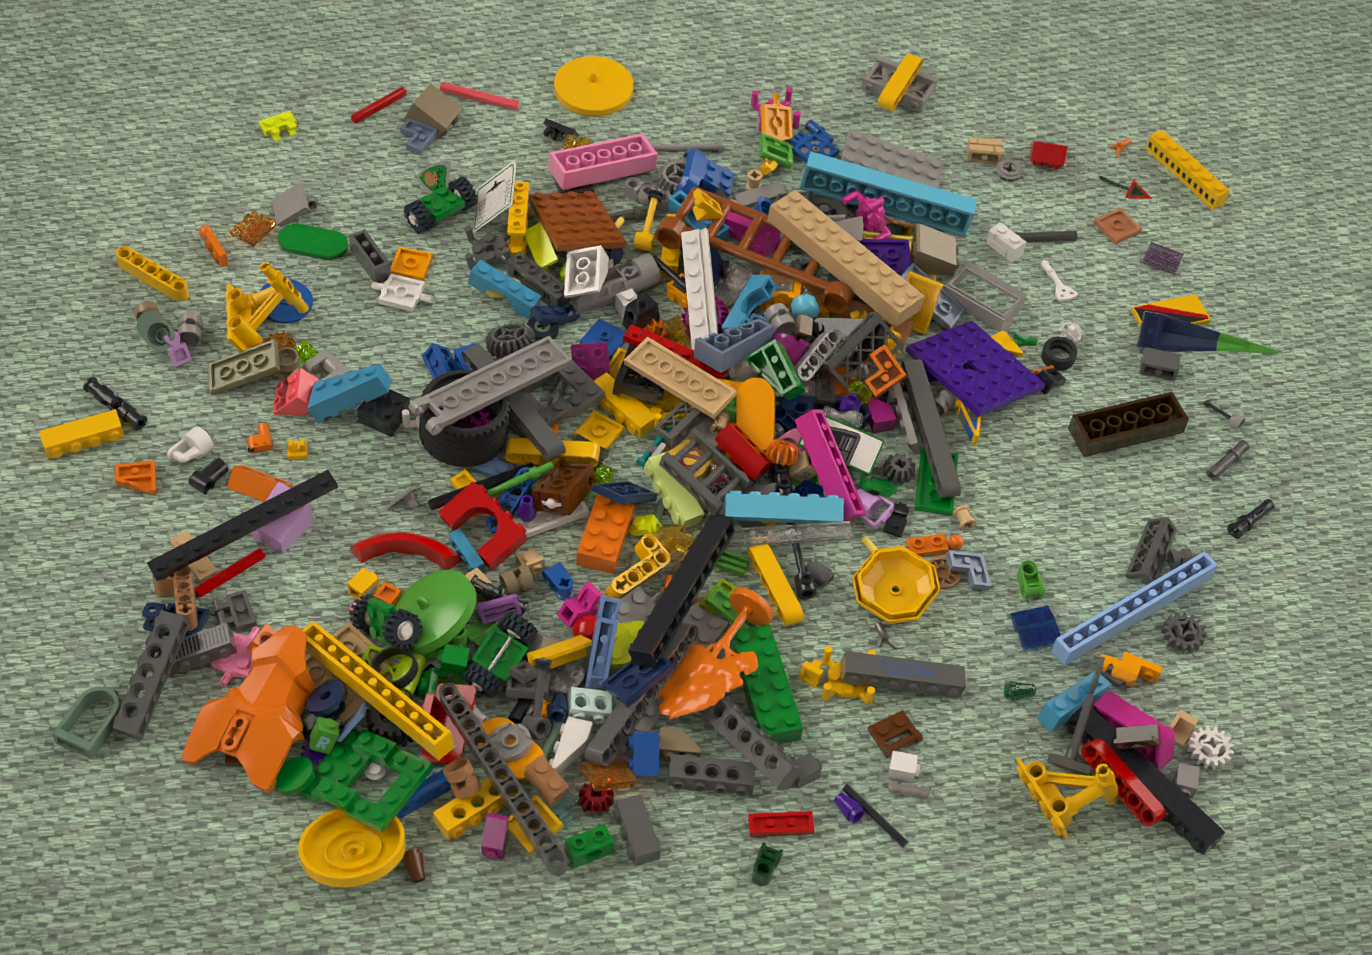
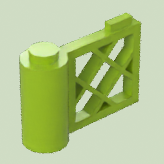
[362,644,427,697]

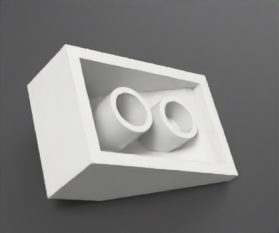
[564,245,609,298]

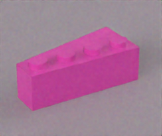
[712,212,781,257]
[1093,691,1175,771]

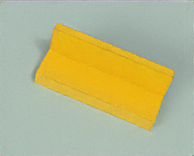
[527,635,592,669]

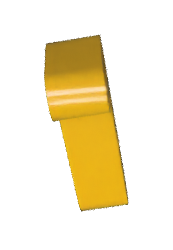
[605,534,670,599]

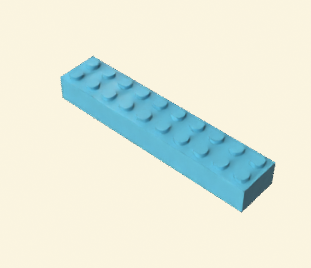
[799,151,977,236]

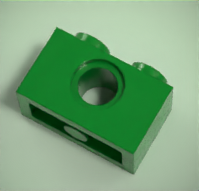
[565,824,614,869]

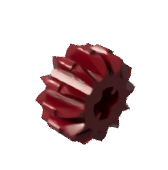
[578,779,614,816]

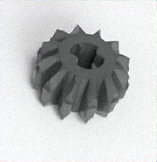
[883,453,915,486]

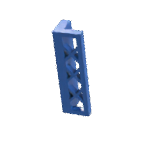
[422,343,460,379]
[396,769,452,820]

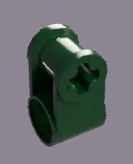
[752,842,784,886]

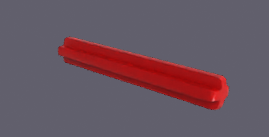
[351,87,407,124]
[194,548,266,598]

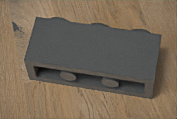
[349,229,391,283]
[613,794,661,866]

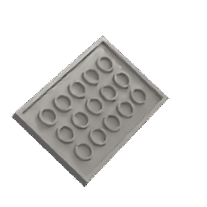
[840,128,944,188]

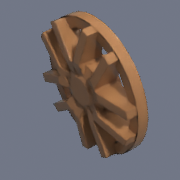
[929,557,961,589]

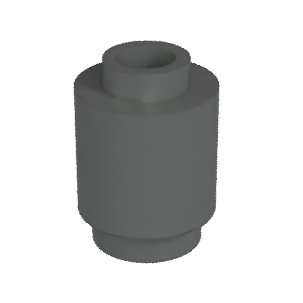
[805,559,835,587]

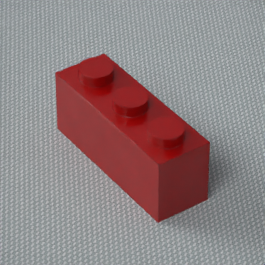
[714,423,774,480]

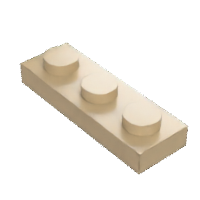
[170,531,218,584]

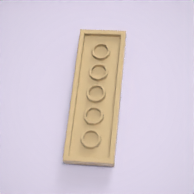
[624,337,737,419]

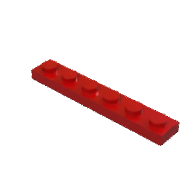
[623,324,731,380]

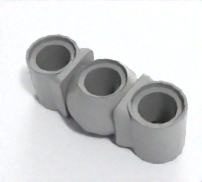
[625,177,671,213]

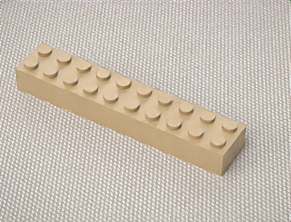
[767,190,924,327]

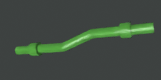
[487,462,554,498]

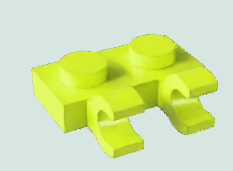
[258,111,297,142]

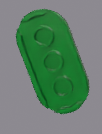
[278,224,348,260]

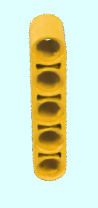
[877,53,923,112]
[116,246,189,302]
[505,438,600,467]
[747,543,804,627]

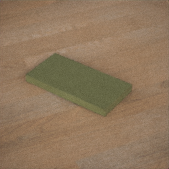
[208,339,280,395]

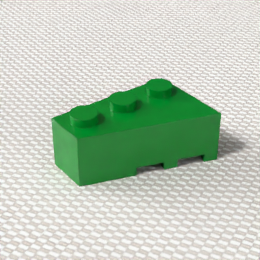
[744,339,806,401]

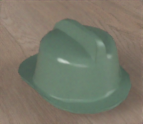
[137,311,175,352]

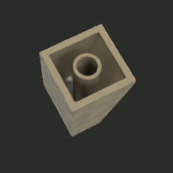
[403,83,463,137]
[911,223,959,276]

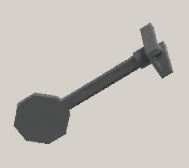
[1047,656,1105,775]

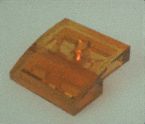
[579,758,636,791]

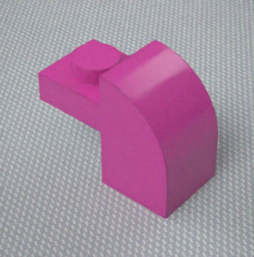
[557,582,602,628]

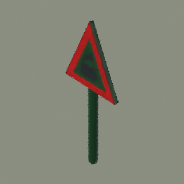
[1099,176,1153,199]

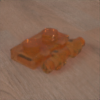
[230,211,276,247]

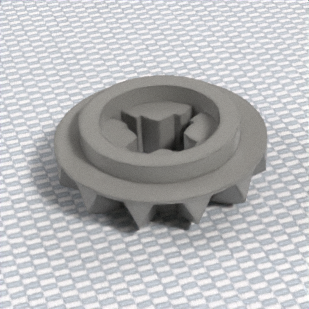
[996,160,1023,182]

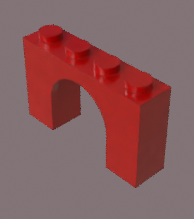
[438,481,528,571]

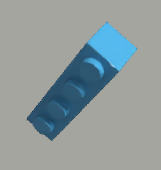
[449,528,485,572]

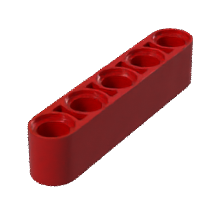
[1081,739,1166,826]

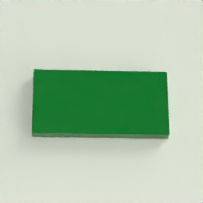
[914,448,959,516]

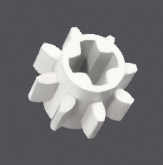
[1059,322,1082,344]

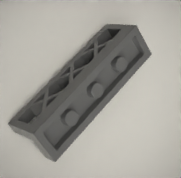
[654,401,708,450]
[1125,517,1177,585]

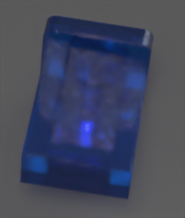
[794,479,824,498]

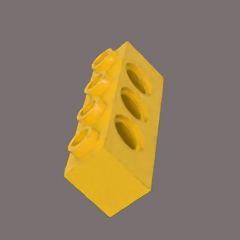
[433,775,517,841]

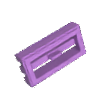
[477,594,522,625]

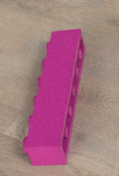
[795,410,866,524]

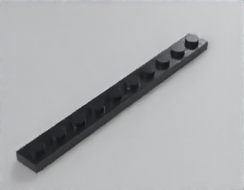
[146,469,338,581]

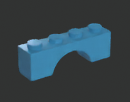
[667,190,730,250]
[468,260,542,319]
[721,274,777,332]
[1037,672,1111,733]

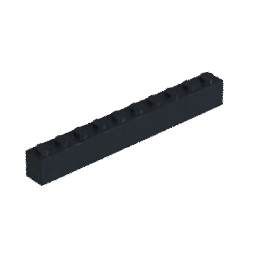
[628,514,735,669]
[1065,706,1225,855]

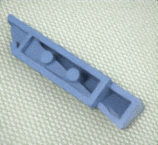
[584,595,622,689]

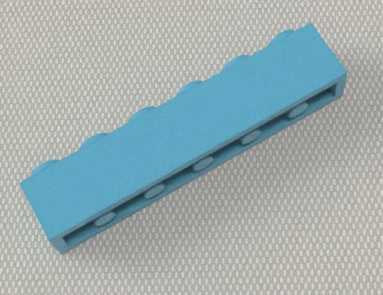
[724,491,844,525]

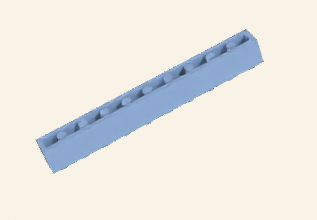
[1051,551,1218,666]

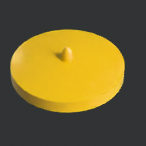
[554,56,633,116]
[298,808,406,888]

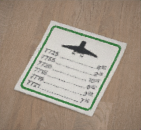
[473,160,516,233]

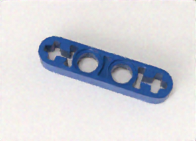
[486,467,536,534]

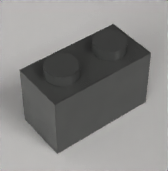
[1139,347,1181,381]

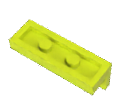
[525,223,558,275]

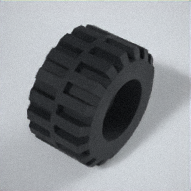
[366,692,418,747]

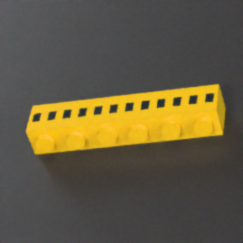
[1146,130,1230,210]

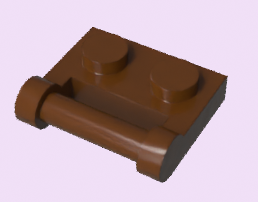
[867,710,923,758]

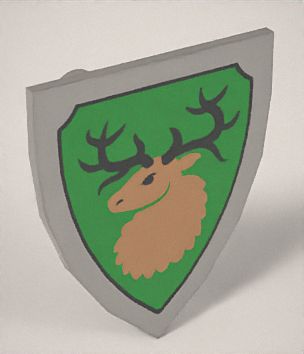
[416,162,454,193]

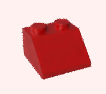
[1029,141,1068,169]

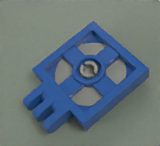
[789,131,839,164]

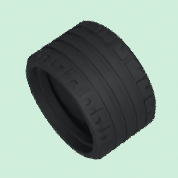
[419,370,510,467]

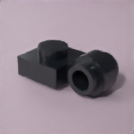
[883,502,910,538]

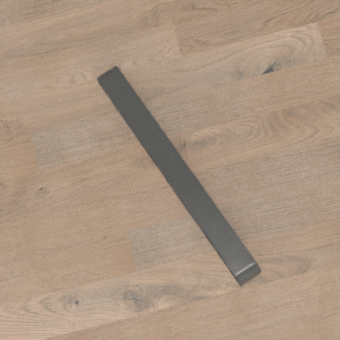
[439,683,568,876]

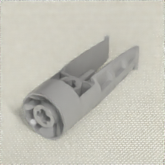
[570,253,661,315]

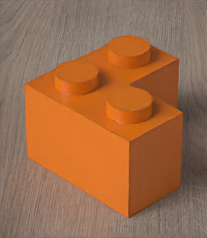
[865,345,907,398]

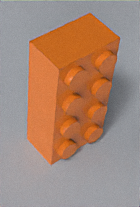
[576,494,636,574]

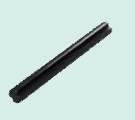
[428,462,535,510]

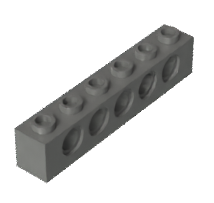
[112,610,190,740]
[699,693,803,790]

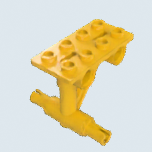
[225,261,309,352]
[1015,757,1118,840]

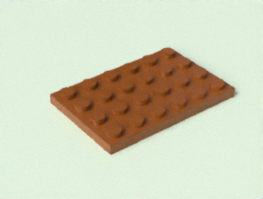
[528,191,626,251]

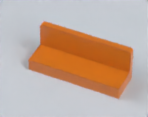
[227,464,293,502]

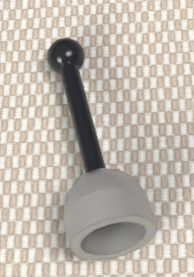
[1204,400,1246,431]

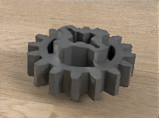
[1161,612,1207,653]

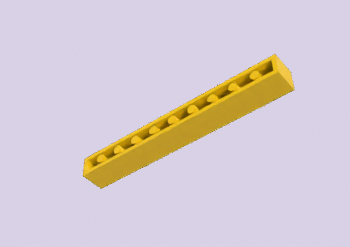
[302,621,455,760]

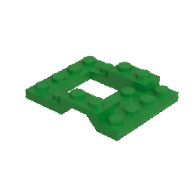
[299,729,434,833]

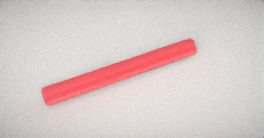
[439,82,519,110]

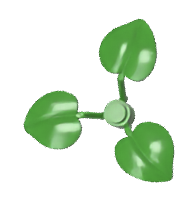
[421,620,500,696]

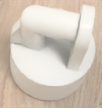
[167,426,214,463]

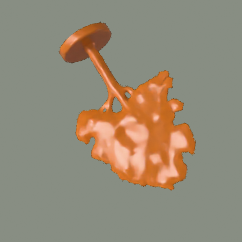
[656,587,774,719]

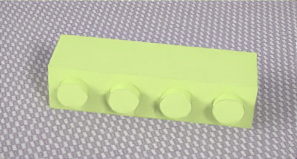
[644,451,705,530]

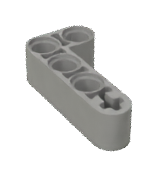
[794,328,854,383]

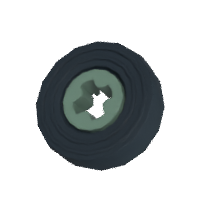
[526,316,559,342]

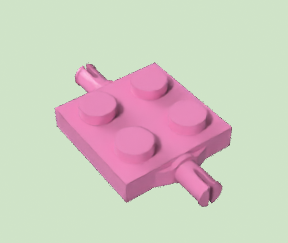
[211,626,264,687]

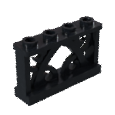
[612,344,664,406]

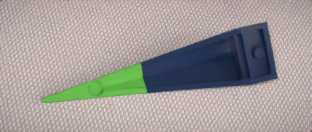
[1136,311,1279,353]

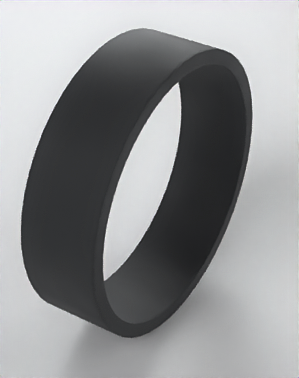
[370,646,418,689]

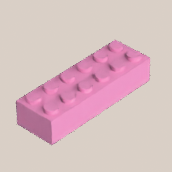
[548,134,658,190]

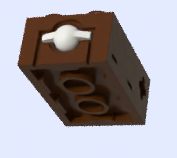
[532,460,596,515]

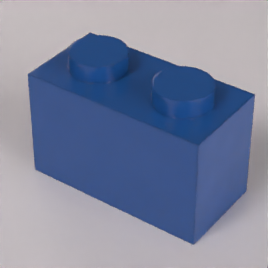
[628,731,659,776]

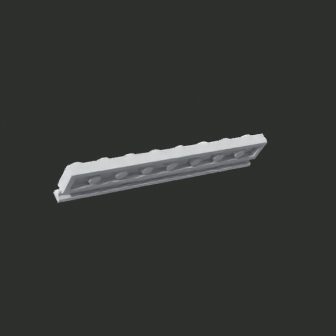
[681,228,718,350]

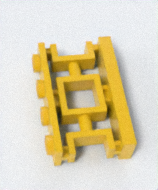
[507,182,529,256]

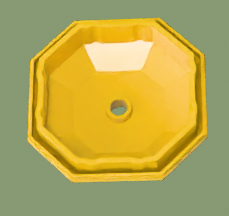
[852,546,941,624]

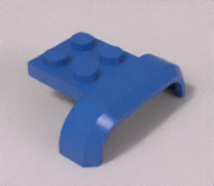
[674,148,735,197]

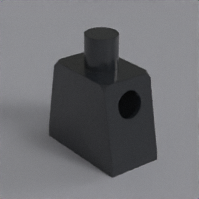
[622,293,660,329]

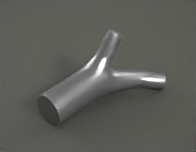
[875,622,898,649]

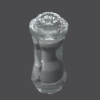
[821,406,863,428]

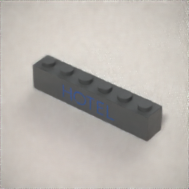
[840,651,966,698]

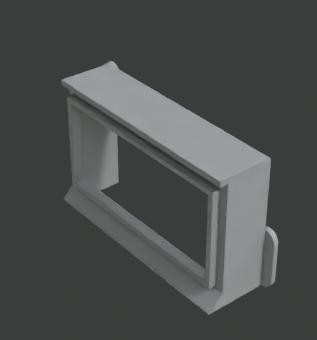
[943,260,1027,332]

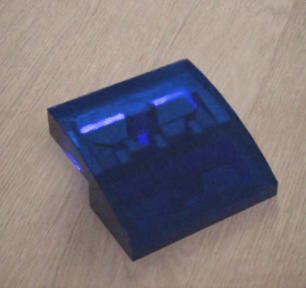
[1010,605,1061,650]

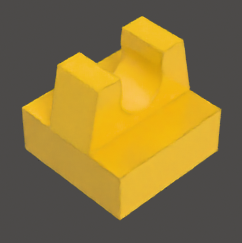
[287,439,308,460]
[798,659,824,689]

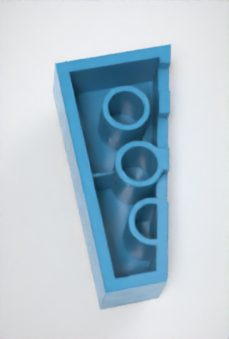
[307,364,391,424]

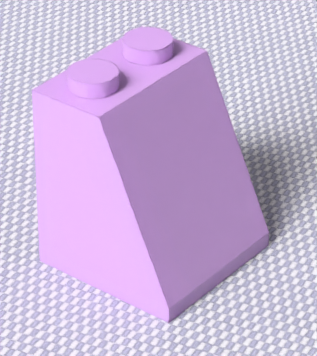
[252,481,313,554]

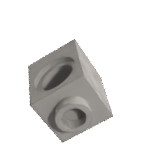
[1173,763,1200,798]

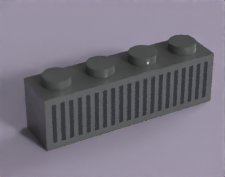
[151,623,237,678]

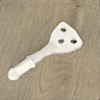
[1040,260,1078,302]

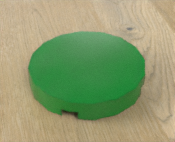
[275,757,316,796]

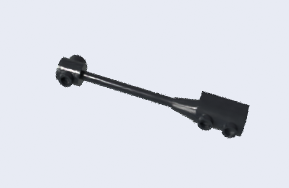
[768,463,817,600]

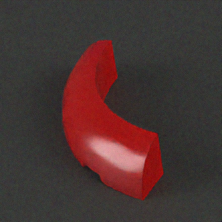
[350,532,462,570]

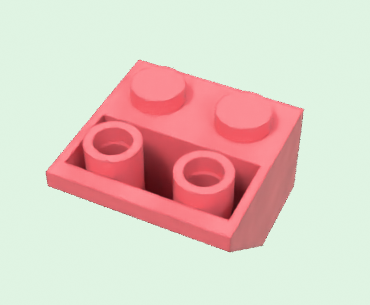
[273,368,319,415]

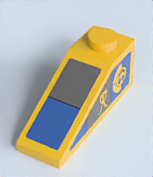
[955,397,981,446]

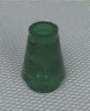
[1004,681,1036,702]

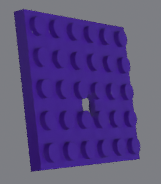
[905,321,1045,417]

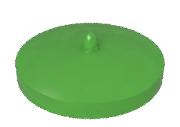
[393,570,476,654]

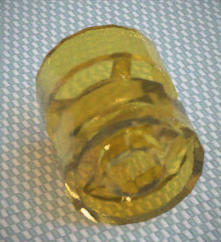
[563,134,591,150]

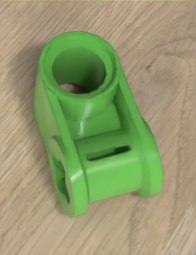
[1017,560,1045,599]

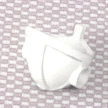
[729,360,759,382]

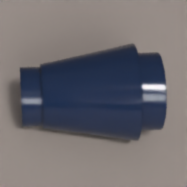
[547,691,568,722]

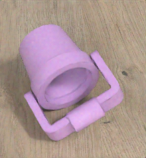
[857,489,894,529]

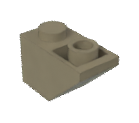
[659,727,701,762]

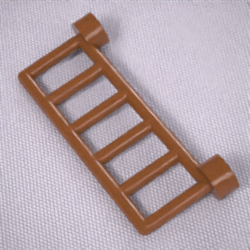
[655,187,854,314]

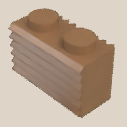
[523,755,569,807]

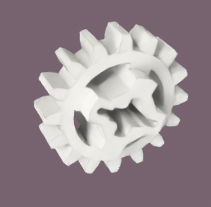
[1188,726,1234,770]

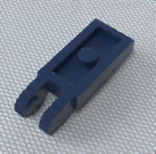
[530,304,580,324]

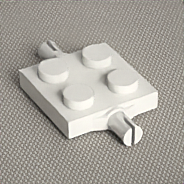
[371,274,432,312]

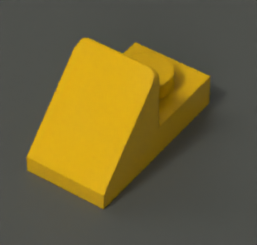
[693,188,723,221]

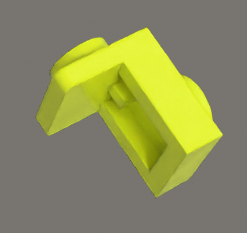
[629,514,663,539]

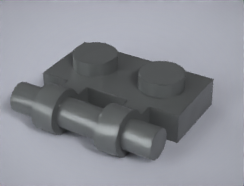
[212,589,257,632]

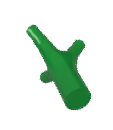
[1012,332,1037,347]

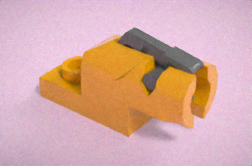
[1094,652,1163,687]

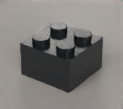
[357,389,411,437]

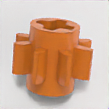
[647,318,669,337]

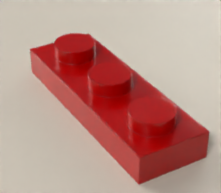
[748,811,815,837]

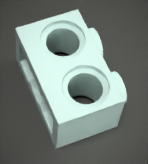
[566,687,612,724]

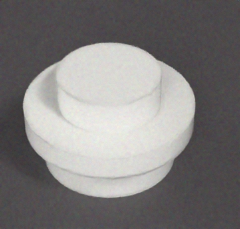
[364,763,386,781]

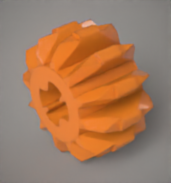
[766,439,799,466]

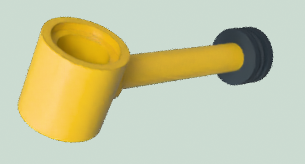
[633,190,663,252]

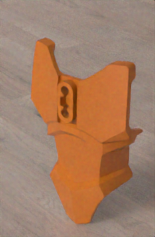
[181,626,317,793]

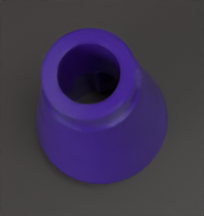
[517,495,537,522]
[834,792,865,823]

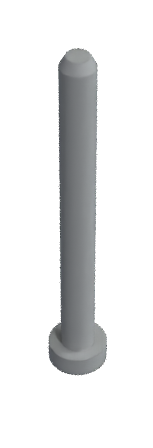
[651,141,723,153]

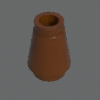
[402,848,426,883]

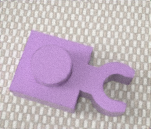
[164,331,192,367]

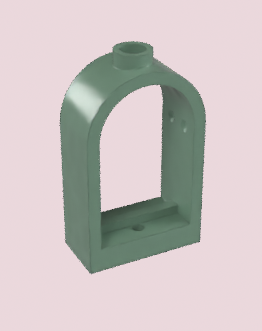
[52,687,121,760]

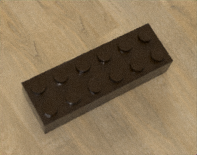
[1068,392,1189,457]

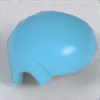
[791,294,819,318]

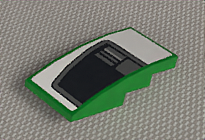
[797,416,885,476]

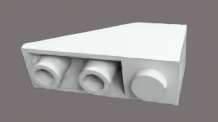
[549,716,593,774]

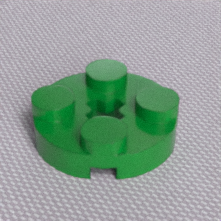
[859,475,898,497]

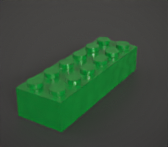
[730,624,803,744]

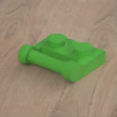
[758,133,793,169]

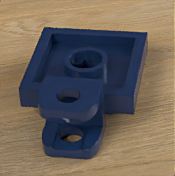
[142,603,209,637]

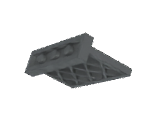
[822,312,904,394]

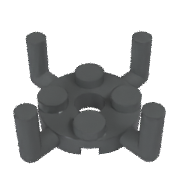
[464,220,512,270]

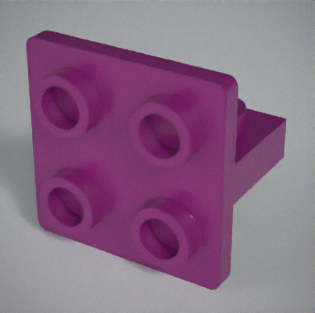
[571,342,610,380]

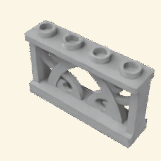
[861,56,938,112]

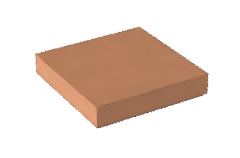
[1093,208,1142,244]

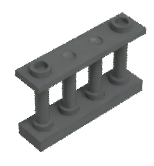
[659,428,749,515]

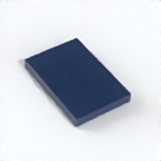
[592,481,658,504]
[602,656,675,707]

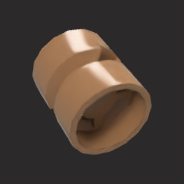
[443,758,481,799]

